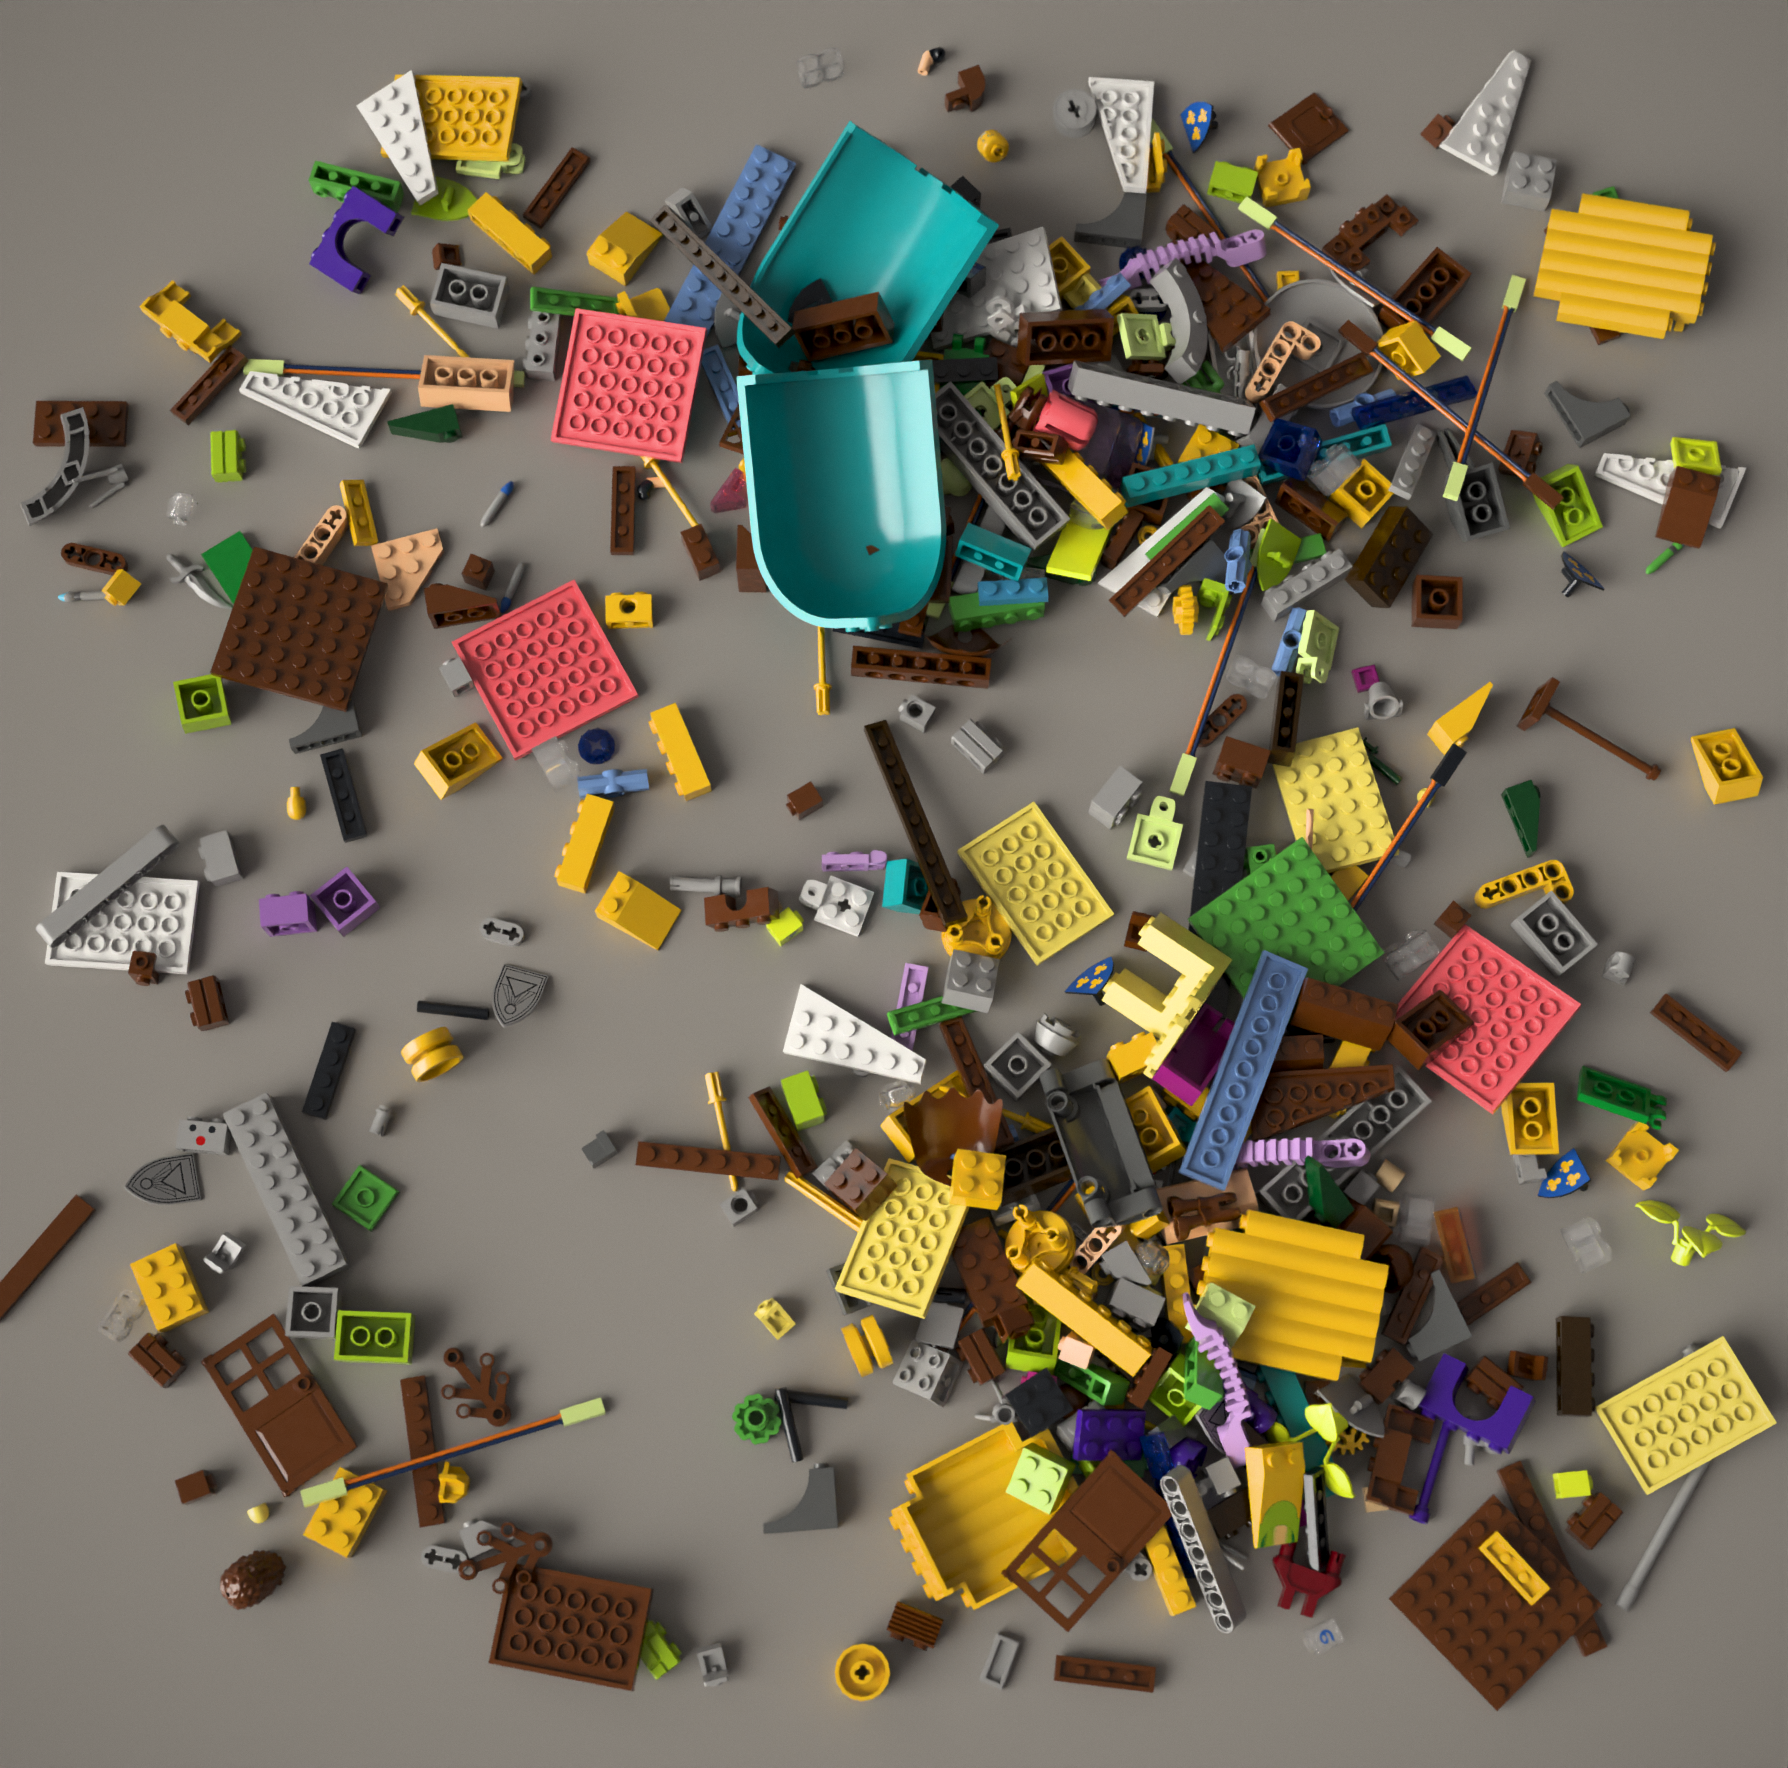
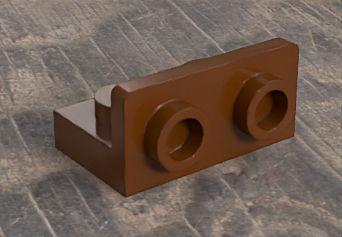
[1498,430,1543,478]

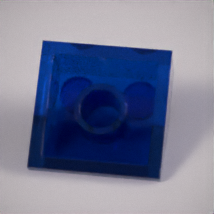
[1258,419,1323,481]

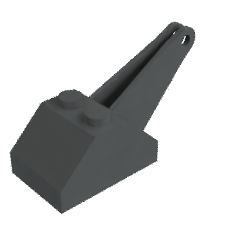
[1436,428,1510,542]

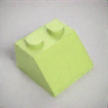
[1185,1282,1256,1348]

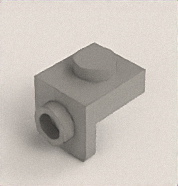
[203,1231,246,1274]
[697,1642,729,1687]

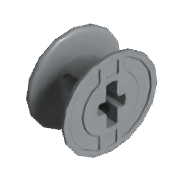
[1053,89,1097,139]

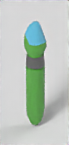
[1646,542,1684,574]

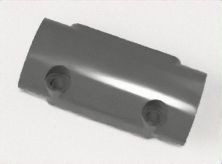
[1039,1059,1163,1228]

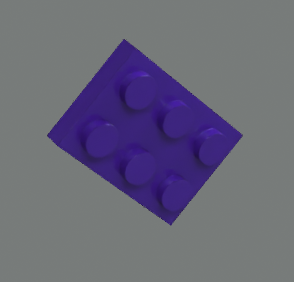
[1072,1409,1146,1460]

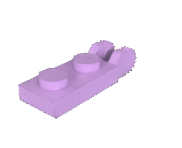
[822,850,887,872]

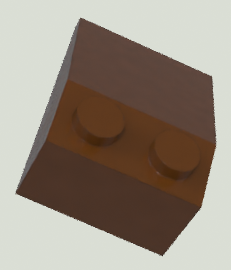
[982,338,1030,414]
[1655,466,1721,549]
[424,583,502,629]
[1387,990,1474,1071]

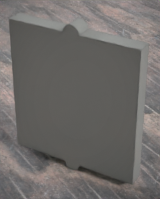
[915,1302,965,1349]

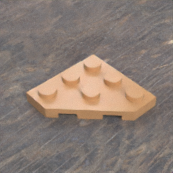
[371,528,444,611]

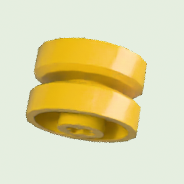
[401,1027,464,1083]
[841,1315,893,1378]
[835,1643,890,1701]

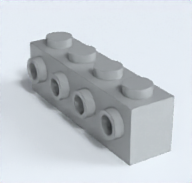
[523,287,563,381]
[1261,549,1353,622]

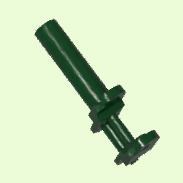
[1362,737,1403,785]

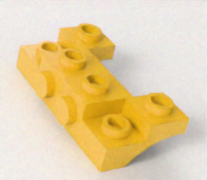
[140,280,242,363]

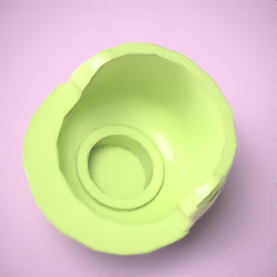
[941,457,972,496]

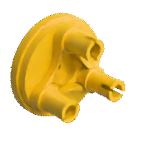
[941,895,1012,959]
[1005,1205,1076,1276]

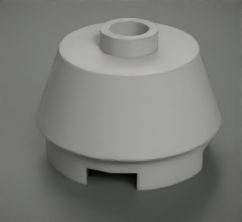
[1034,1013,1082,1057]

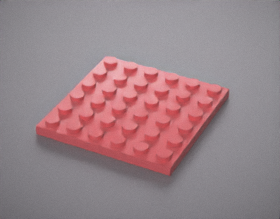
[551,308,708,463]
[452,580,639,761]
[1395,924,1581,1114]

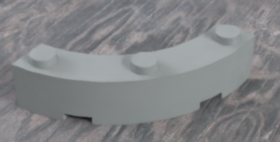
[1149,258,1208,384]
[20,407,89,526]

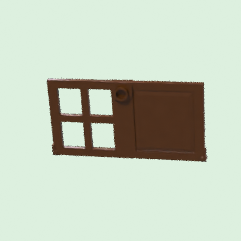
[201,1314,358,1498]
[1001,1450,1172,1632]

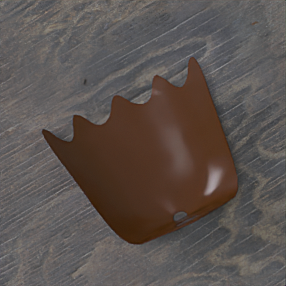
[918,625,1012,657]
[904,1087,1003,1186]

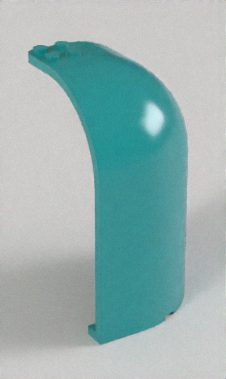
[737,121,999,375]
[736,360,946,632]

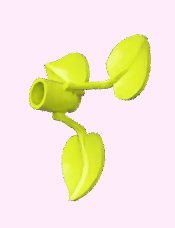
[1635,1200,1746,1266]
[1264,1403,1356,1498]

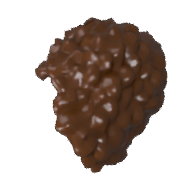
[219,1550,286,1610]

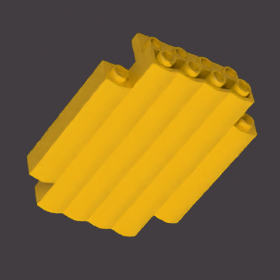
[1533,193,1716,339]
[1194,1210,1389,1381]
[889,1422,1078,1610]

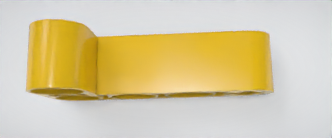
[1474,860,1574,909]

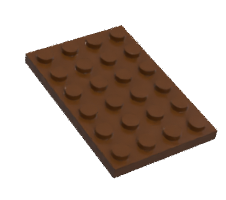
[489,1563,654,1691]

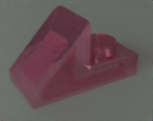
[710,467,746,513]

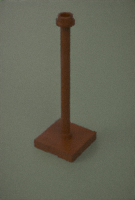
[1516,677,1661,781]

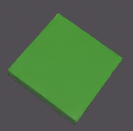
[331,1164,400,1232]

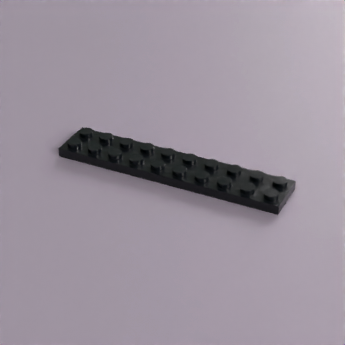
[1188,781,1252,1019]

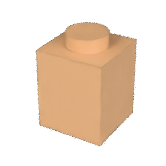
[1058,1331,1096,1370]

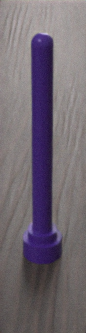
[1409,1422,1451,1524]

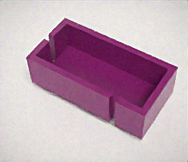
[1152,1002,1235,1107]

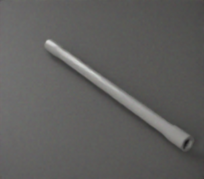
[1615,1460,1711,1612]

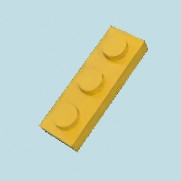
[340,480,378,546]
[1478,1531,1550,1605]

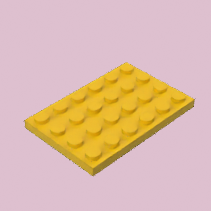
[380,74,523,162]

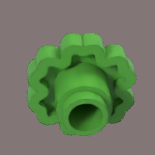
[732,1394,782,1445]

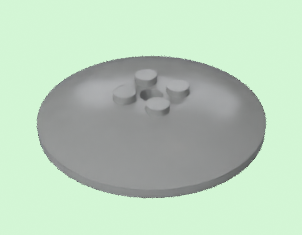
[1253,279,1383,409]

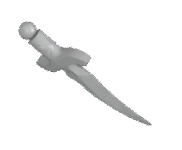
[167,554,233,610]

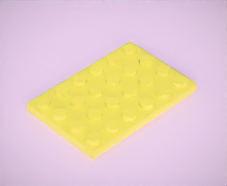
[1272,727,1399,873]
[957,802,1114,966]
[835,1158,970,1319]
[1595,1336,1776,1495]

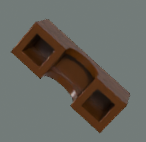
[704,887,780,932]

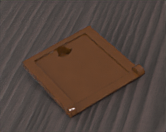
[1268,92,1349,166]

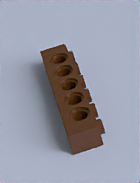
[851,646,991,689]

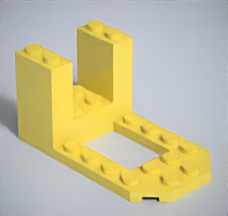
[1102,912,1233,1079]

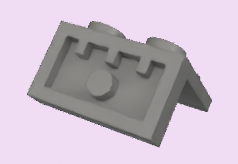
[893,1340,964,1408]

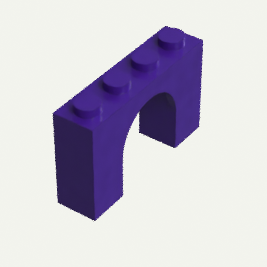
[309,186,404,295]
[1418,1353,1536,1454]

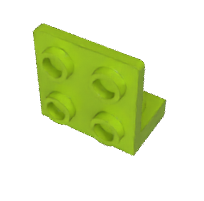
[1197,578,1232,641]

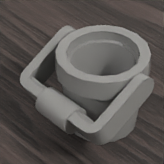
[1364,682,1403,720]

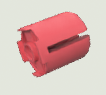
[1033,390,1098,451]

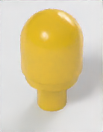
[287,787,306,820]

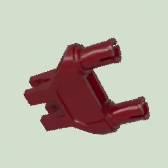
[1272,1539,1346,1618]

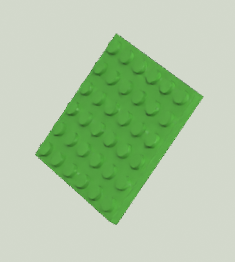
[1187,837,1384,1023]

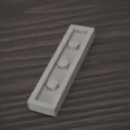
[1388,423,1437,500]

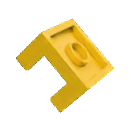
[1254,148,1311,208]
[1605,1122,1679,1191]

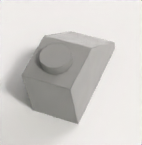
[665,188,713,239]
[1099,1240,1152,1287]
[459,1518,517,1559]

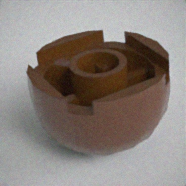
[1369,1244,1414,1294]

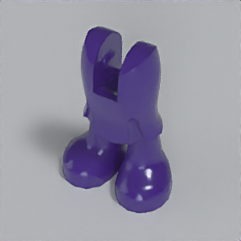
[1219,1368,1277,1434]

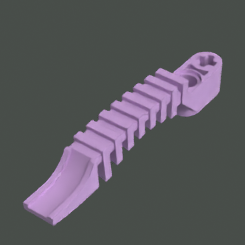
[1099,230,1267,291]
[1233,1138,1370,1170]
[1182,1292,1252,1469]

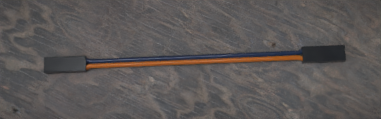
[1350,744,1467,912]

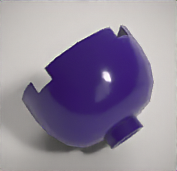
[1162,1438,1208,1480]

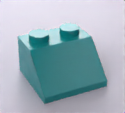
[882,859,929,914]

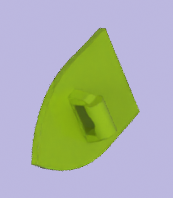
[411,176,477,221]
[1257,519,1302,591]

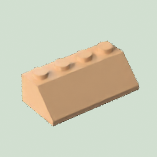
[418,355,515,412]
[1156,1168,1259,1245]

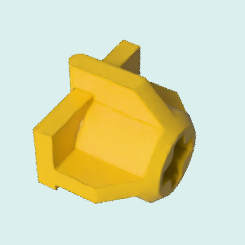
[438,1461,470,1503]

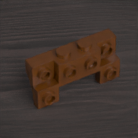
[1322,194,1419,273]
[1365,1404,1435,1516]

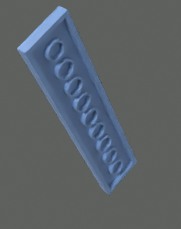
[664,144,796,339]
[1178,950,1308,1191]

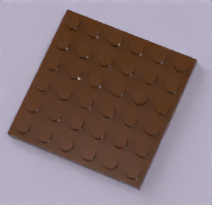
[210,547,388,712]
[1388,1494,1602,1711]

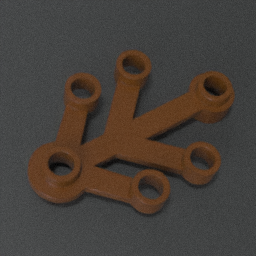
[441,1348,511,1427]
[458,1521,553,1594]

